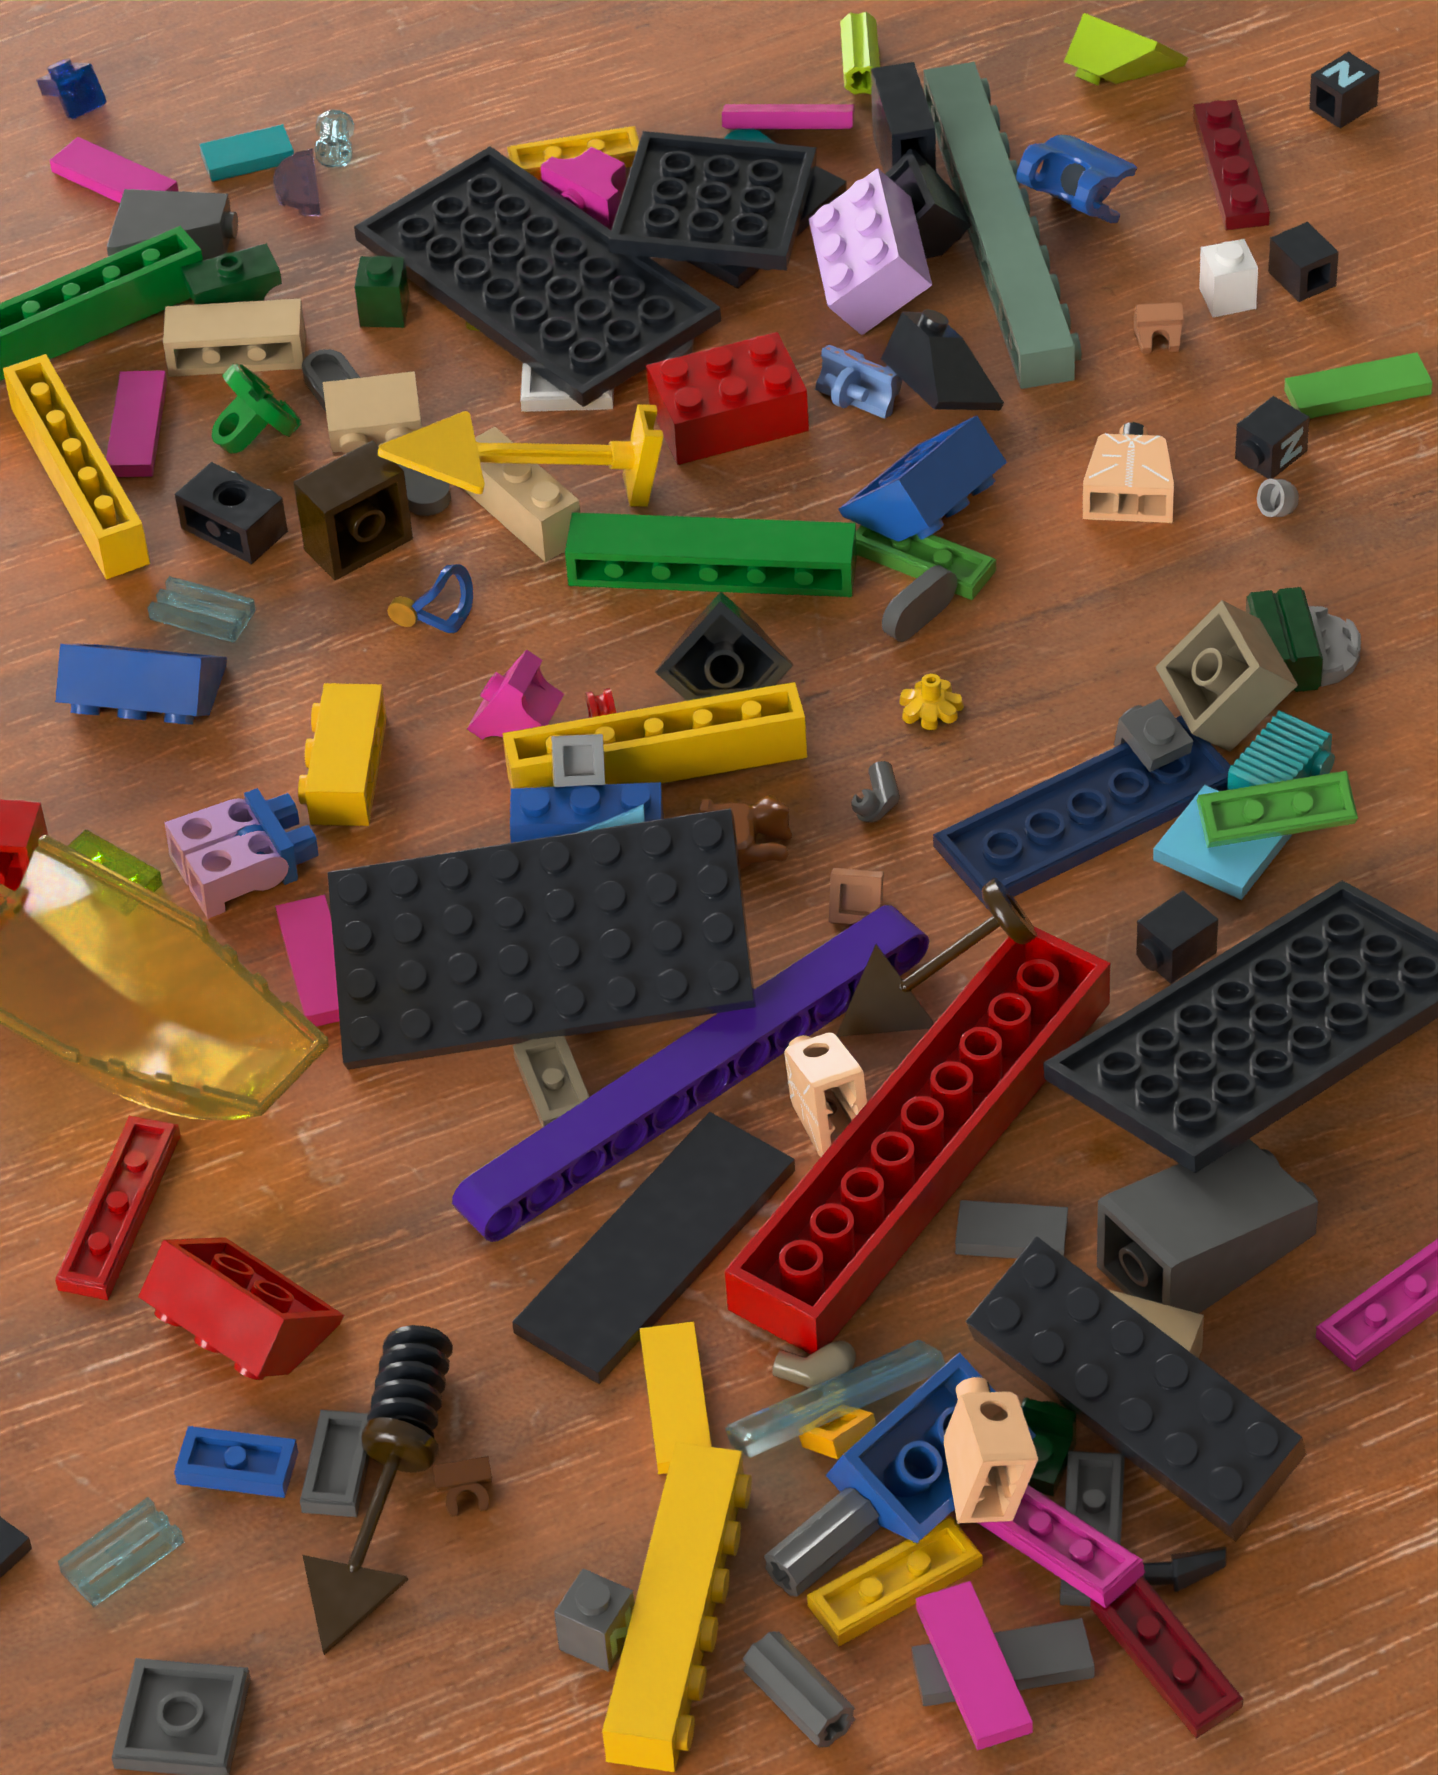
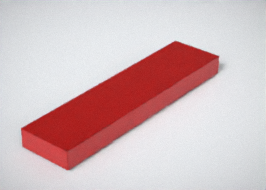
[55,1115,181,1300]

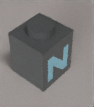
[554,1568,634,1672]

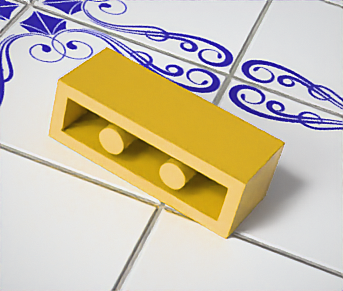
[298,683,387,826]

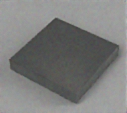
[112,1658,251,1775]

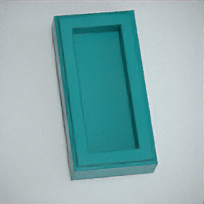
[199,124,295,182]

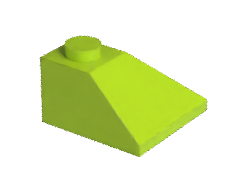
[1064,13,1188,86]

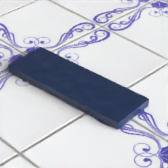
[933,715,1231,909]

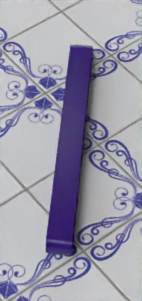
[452,905,930,1242]

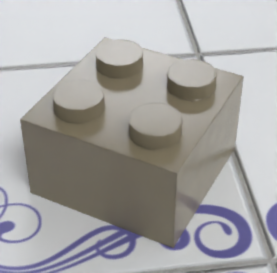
[1155,600,1298,752]

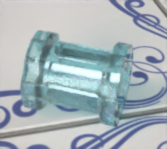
[314,110,354,168]

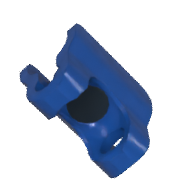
[1016,135,1137,223]

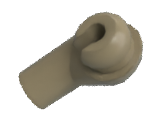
[772,1340,856,1390]

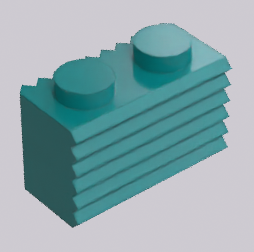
[1227,710,1335,790]

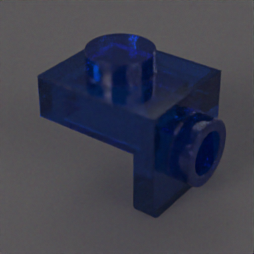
[36,58,106,119]

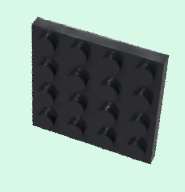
[609,131,816,271]

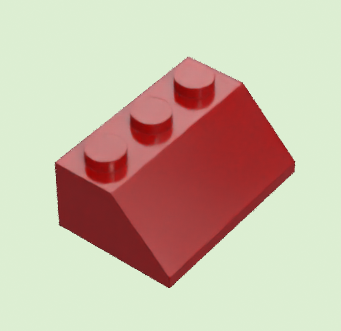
[138,1237,344,1380]

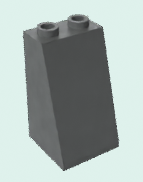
[1097,1139,1318,1314]

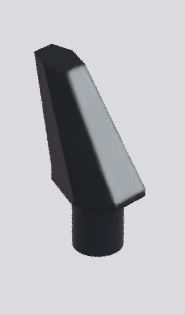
[1143,1546,1227,1592]

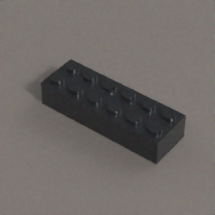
[966,1236,1307,1542]

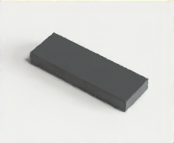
[1060,1451,1125,1607]
[912,1618,1095,1707]

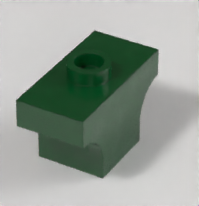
[181,243,282,305]

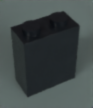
[871,62,936,174]

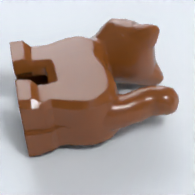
[700,795,792,869]

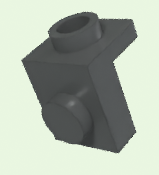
[1114,699,1194,772]

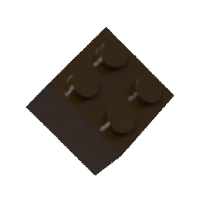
[293,440,413,581]

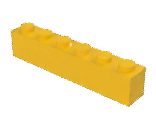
[3,354,150,579]
[503,682,807,789]
[602,1442,752,1772]

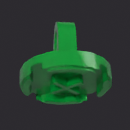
[212,363,301,454]

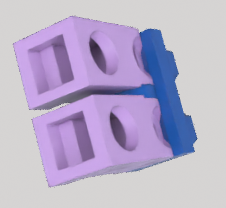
[165,788,319,919]

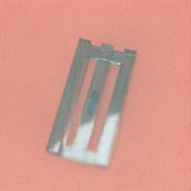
[148,576,256,643]
[57,1497,184,1607]

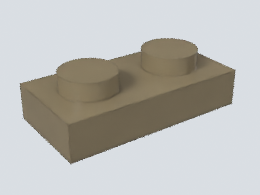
[513,1036,589,1128]

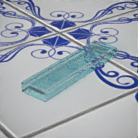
[725,1339,945,1458]

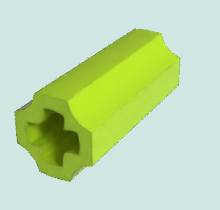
[840,12,880,95]

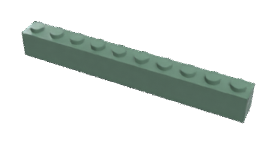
[924,62,1082,389]

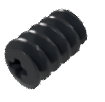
[367,1325,453,1438]

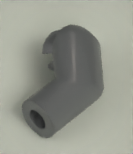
[851,761,900,823]

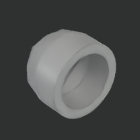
[1257,479,1299,517]

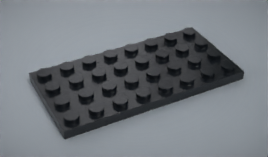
[354,146,721,407]
[328,808,756,1070]
[1044,880,1438,1173]

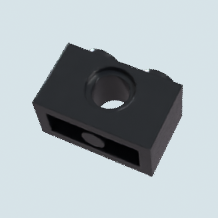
[175,462,288,564]

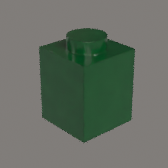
[354,256,410,328]

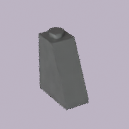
[107,189,238,261]

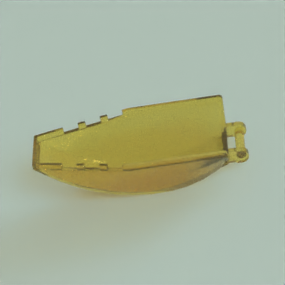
[0,835,329,1120]

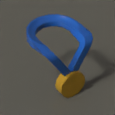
[387,564,473,633]

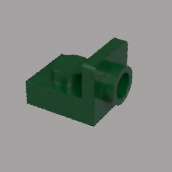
[1020,1397,1076,1497]

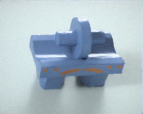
[815,345,902,419]

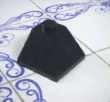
[885,148,972,259]
[881,309,1004,411]

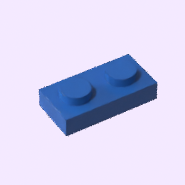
[174,1426,298,1498]

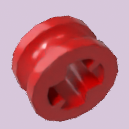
[585,688,616,718]

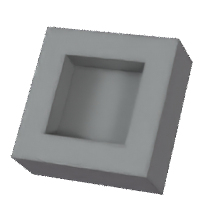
[551,734,605,787]

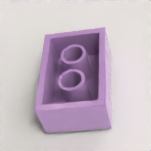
[809,168,932,335]

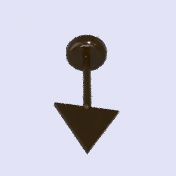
[836,877,1037,1037]
[302,1417,439,1655]

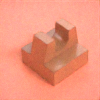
[1134,302,1184,353]
[829,868,884,924]

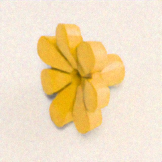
[899,674,964,730]

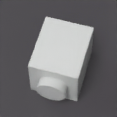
[1199,239,1258,317]

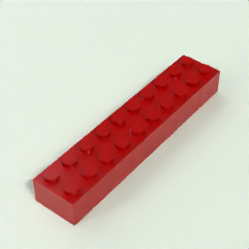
[725,926,1111,1354]

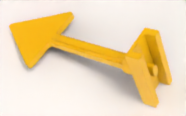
[378,404,664,506]

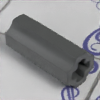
[764,1488,880,1596]
[742,1631,855,1747]

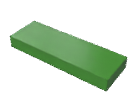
[1284,352,1433,419]
[856,525,996,600]
[1196,771,1358,848]

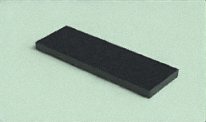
[512,1112,795,1384]

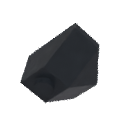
[655,592,793,701]

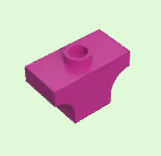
[540,147,627,230]
[467,649,564,740]

